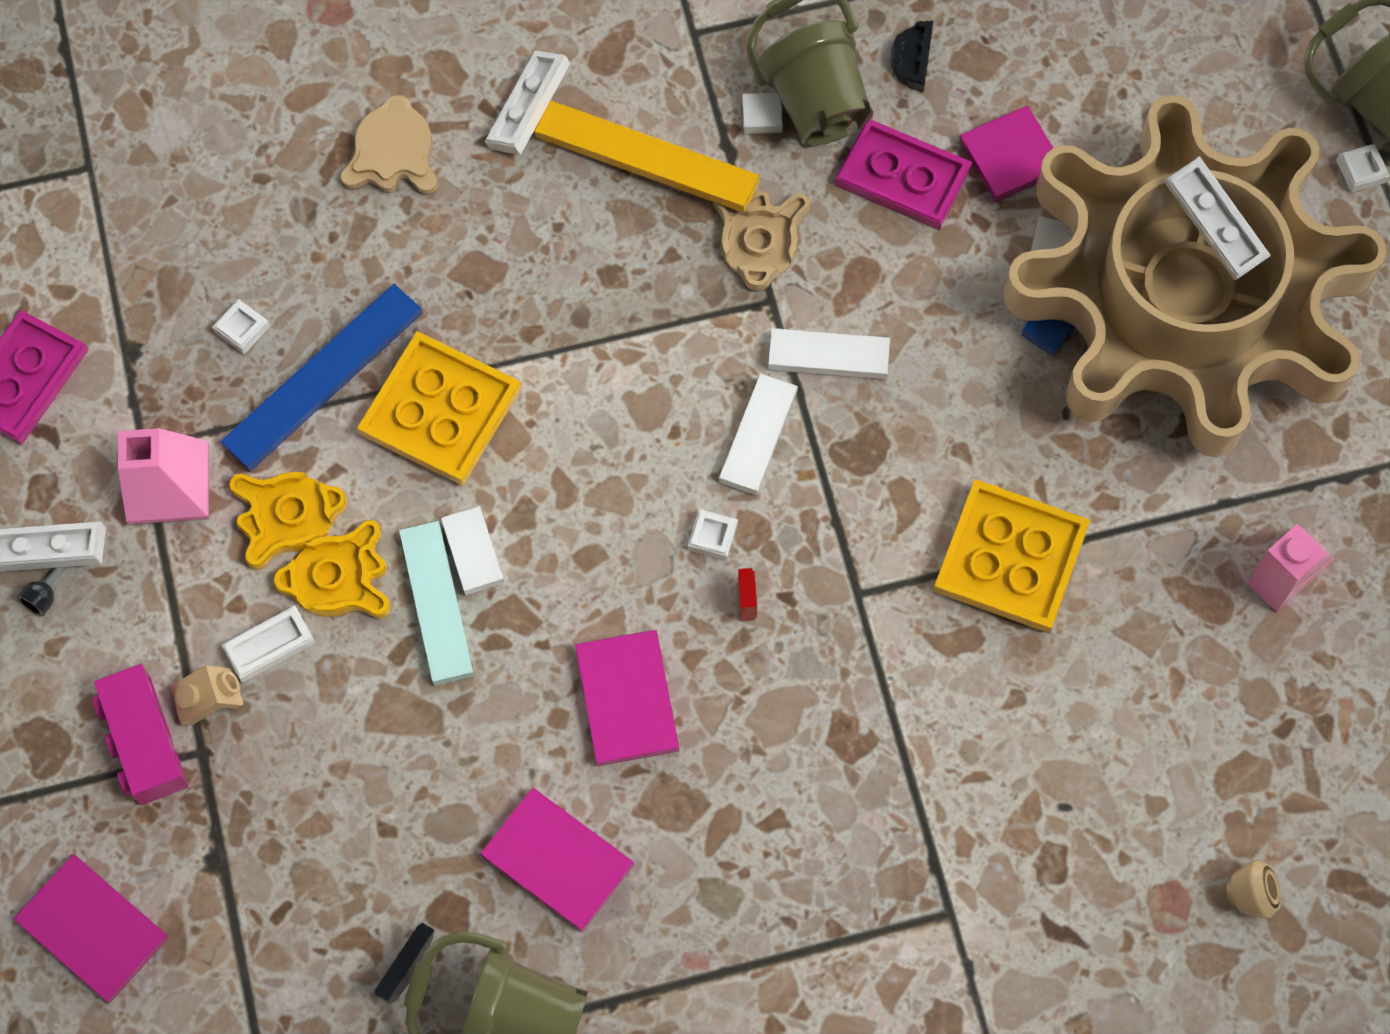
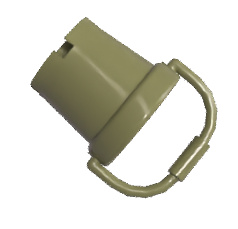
[746,0,874,146]
[1304,0,1390,143]
[404,931,588,1034]

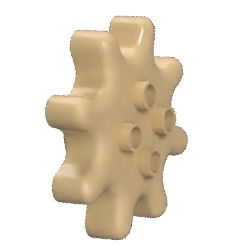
[1004,95,1387,458]

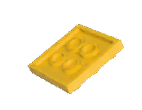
[357,331,522,486]
[933,479,1090,634]

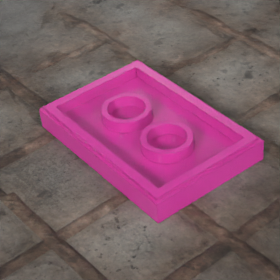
[835,119,972,230]
[0,310,89,446]
[575,630,680,767]
[480,787,634,933]
[14,854,169,1004]

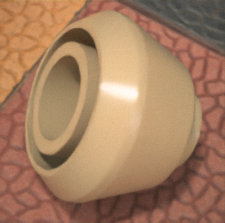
[1227,860,1281,919]

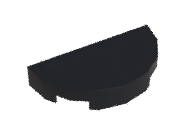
[891,21,934,93]
[374,923,435,1004]

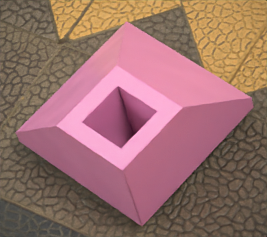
[118,428,209,524]

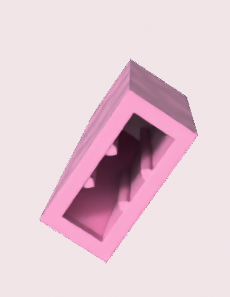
[1247,524,1335,613]

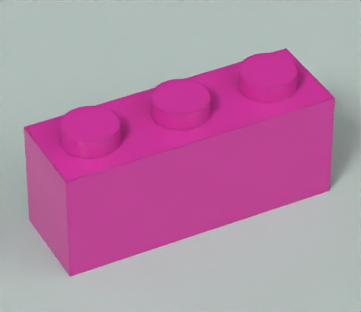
[92,663,189,806]

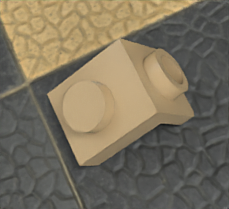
[169,665,243,726]

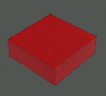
[738,568,757,621]

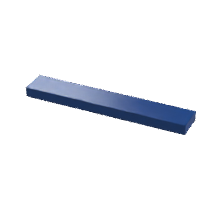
[220,284,423,472]

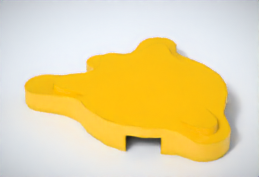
[229,472,348,570]
[274,520,391,619]

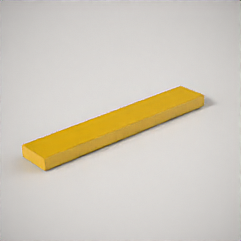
[534,100,760,213]

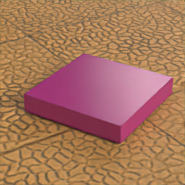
[959,105,1054,203]

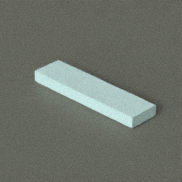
[399,521,474,686]

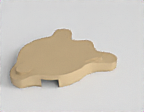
[341,95,438,194]
[713,191,811,291]

